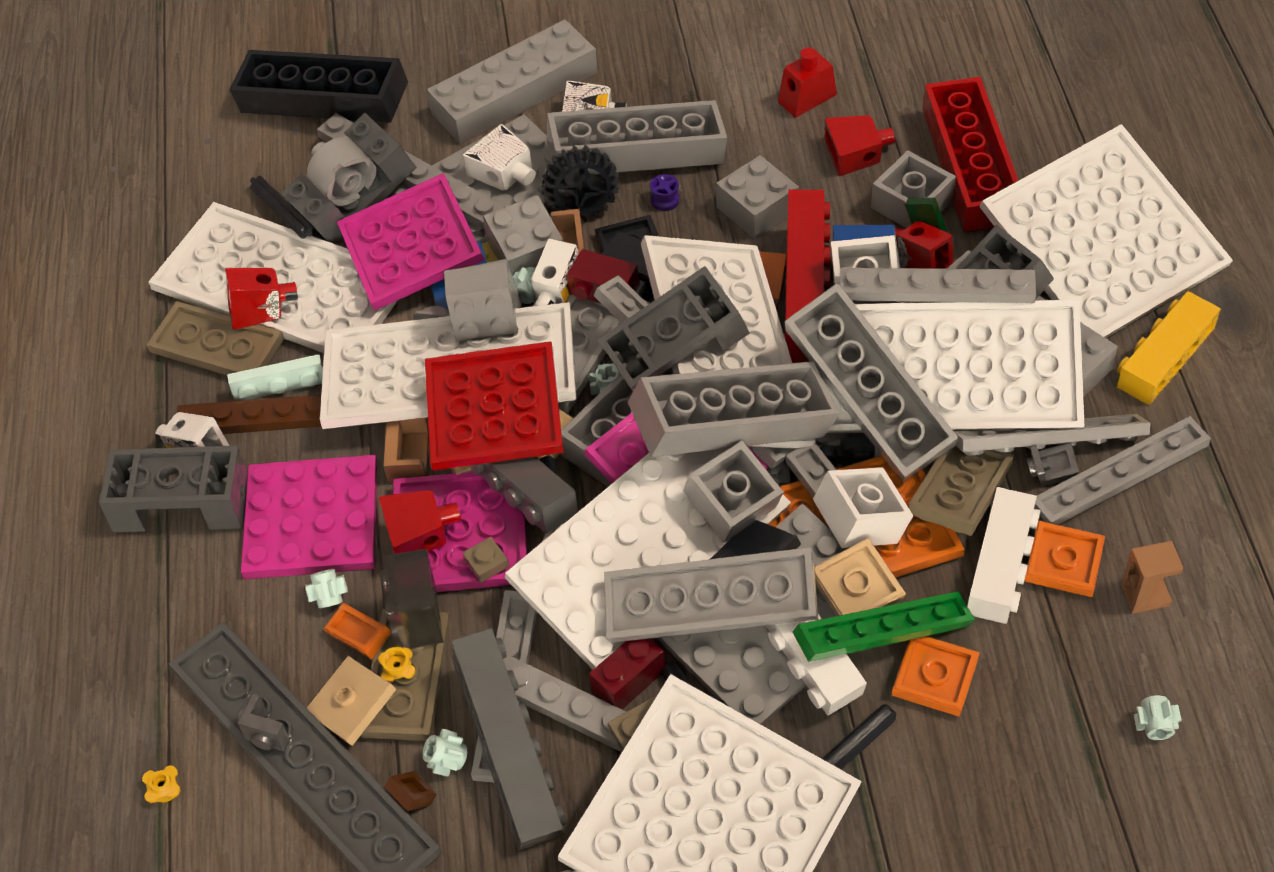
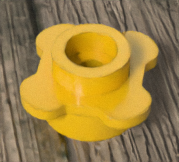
[378,647,416,683]
[142,765,180,803]

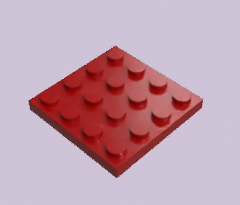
[425,341,564,471]

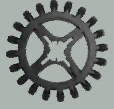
[541,144,619,222]

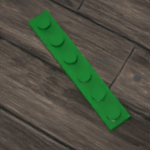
[792,591,975,662]

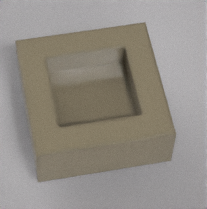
[462,537,509,583]

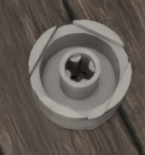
[306,136,376,206]

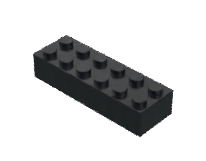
[229,50,408,123]

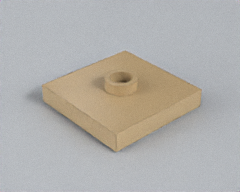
[814,538,906,616]
[307,656,396,746]

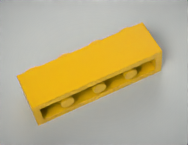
[1117,291,1221,406]

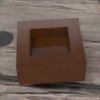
[384,771,437,811]

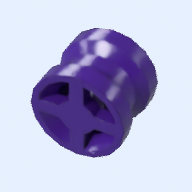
[650,174,679,211]

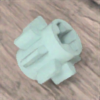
[513,267,537,304]
[589,363,621,395]
[305,569,348,608]
[1134,695,1182,740]
[423,729,467,777]

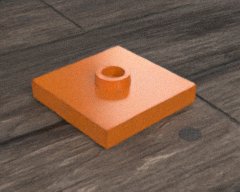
[1024,521,1105,597]
[891,636,980,717]

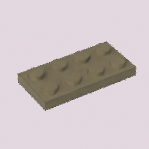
[147,301,284,375]
[908,446,1014,536]
[361,609,451,741]

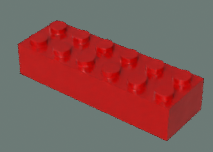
[922,77,1019,232]
[785,189,830,363]

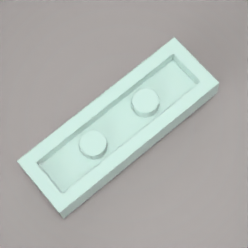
[227,354,323,401]

